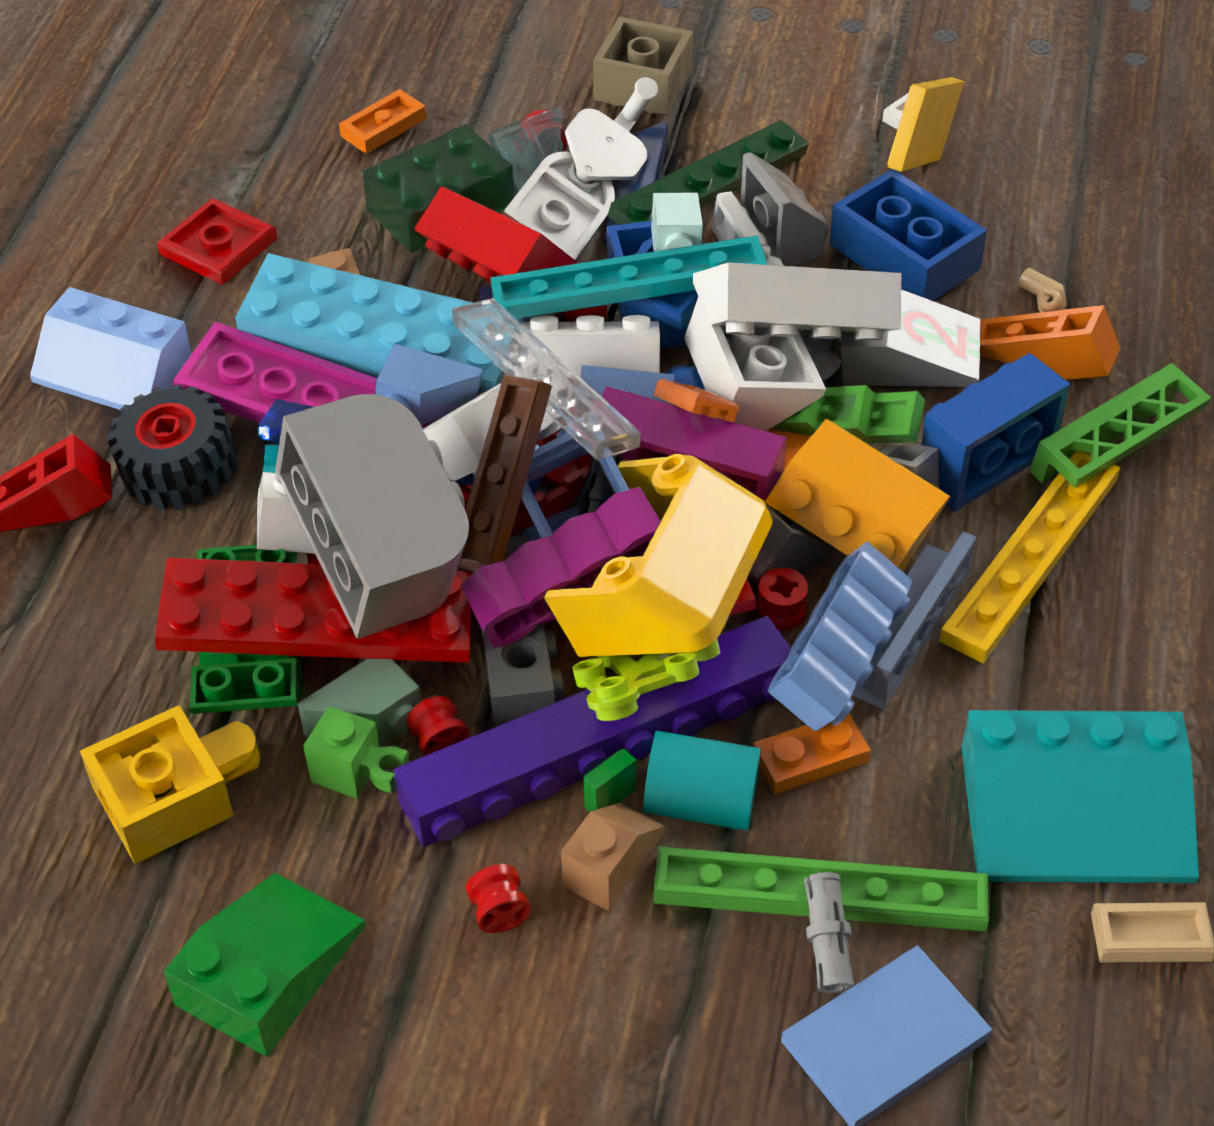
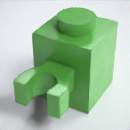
[303,706,410,799]

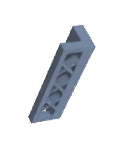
[852,531,977,710]

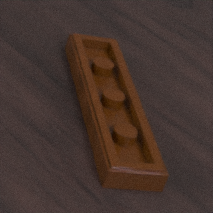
[458,374,552,572]

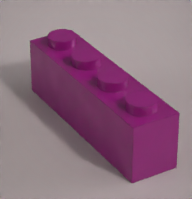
[584,386,787,505]

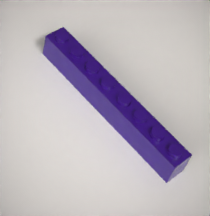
[393,616,791,847]

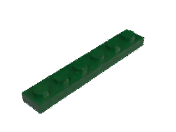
[608,120,809,225]

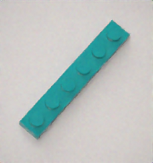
[490,235,768,322]

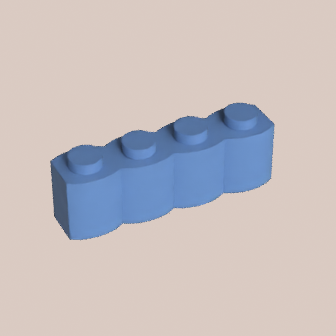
[768,541,912,732]

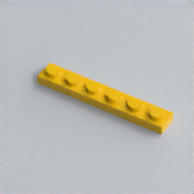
[939,451,1121,664]

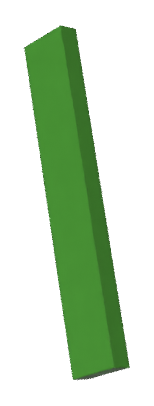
[653,847,988,932]

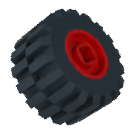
[108,385,237,510]

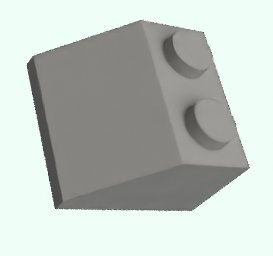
[740,152,828,266]

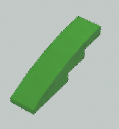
[770,385,925,443]

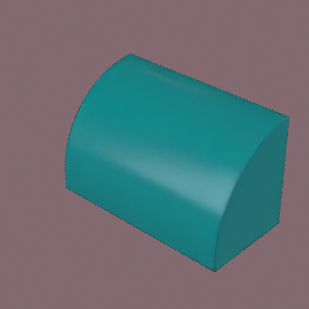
[643,731,761,831]

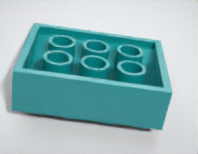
[961,710,1199,883]

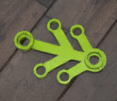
[572,639,720,721]

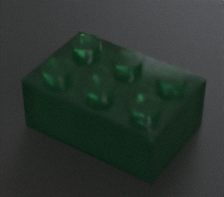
[362,124,514,253]

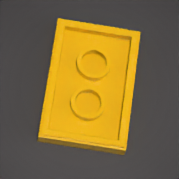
[887,77,965,172]

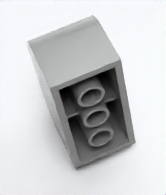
[275,394,469,639]

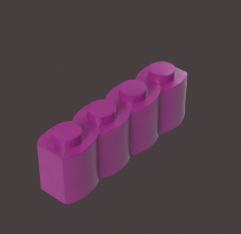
[460,487,661,648]

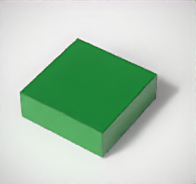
[584,749,636,813]

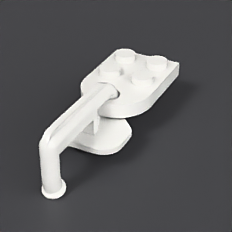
[502,77,658,260]

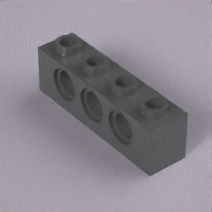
[473,535,564,728]

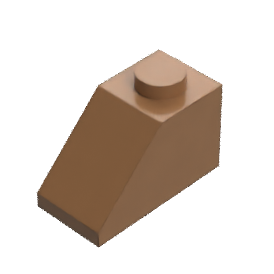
[561,803,666,911]

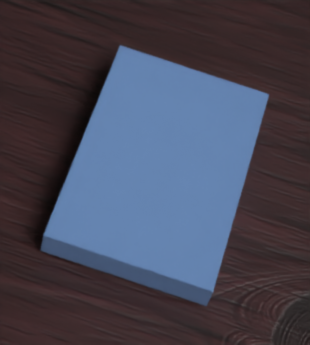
[781,945,992,1126]

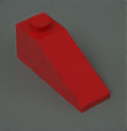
[0,434,112,532]

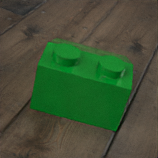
[163,873,366,1057]

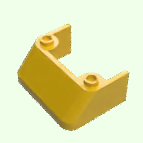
[544,454,773,657]

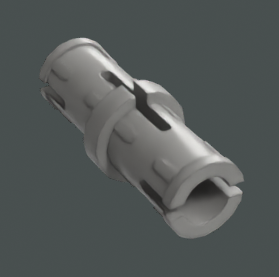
[804,872,855,993]

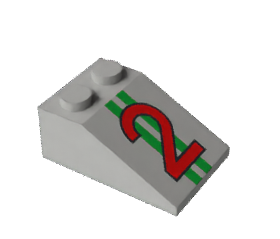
[841,290,980,387]

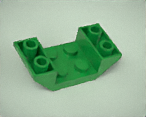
[190,545,304,714]

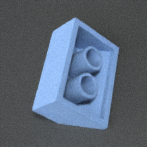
[30,287,192,410]

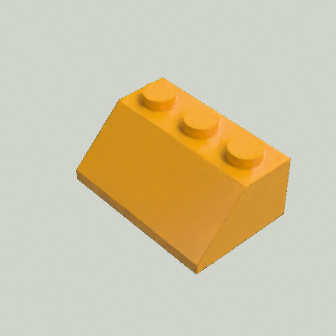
[765,419,951,572]

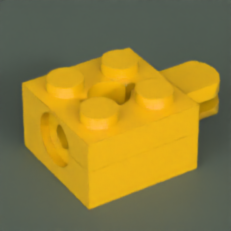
[80,705,260,864]

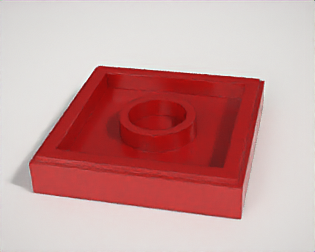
[157,198,278,285]

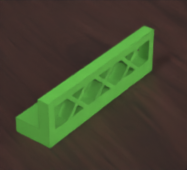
[1029,363,1211,488]

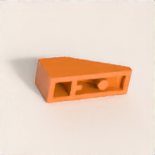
[980,305,1121,380]

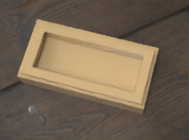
[1091,902,1214,963]

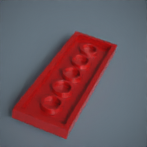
[155,558,472,663]

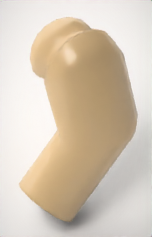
[1019,268,1067,312]

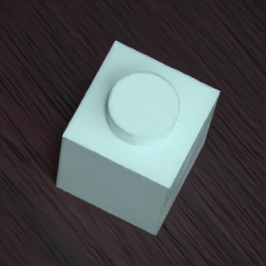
[651,193,703,252]

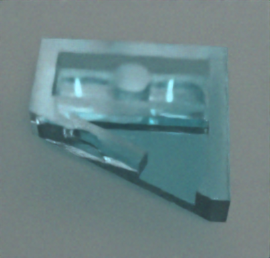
[488,106,563,196]

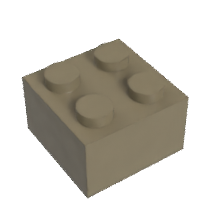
[593,17,693,115]

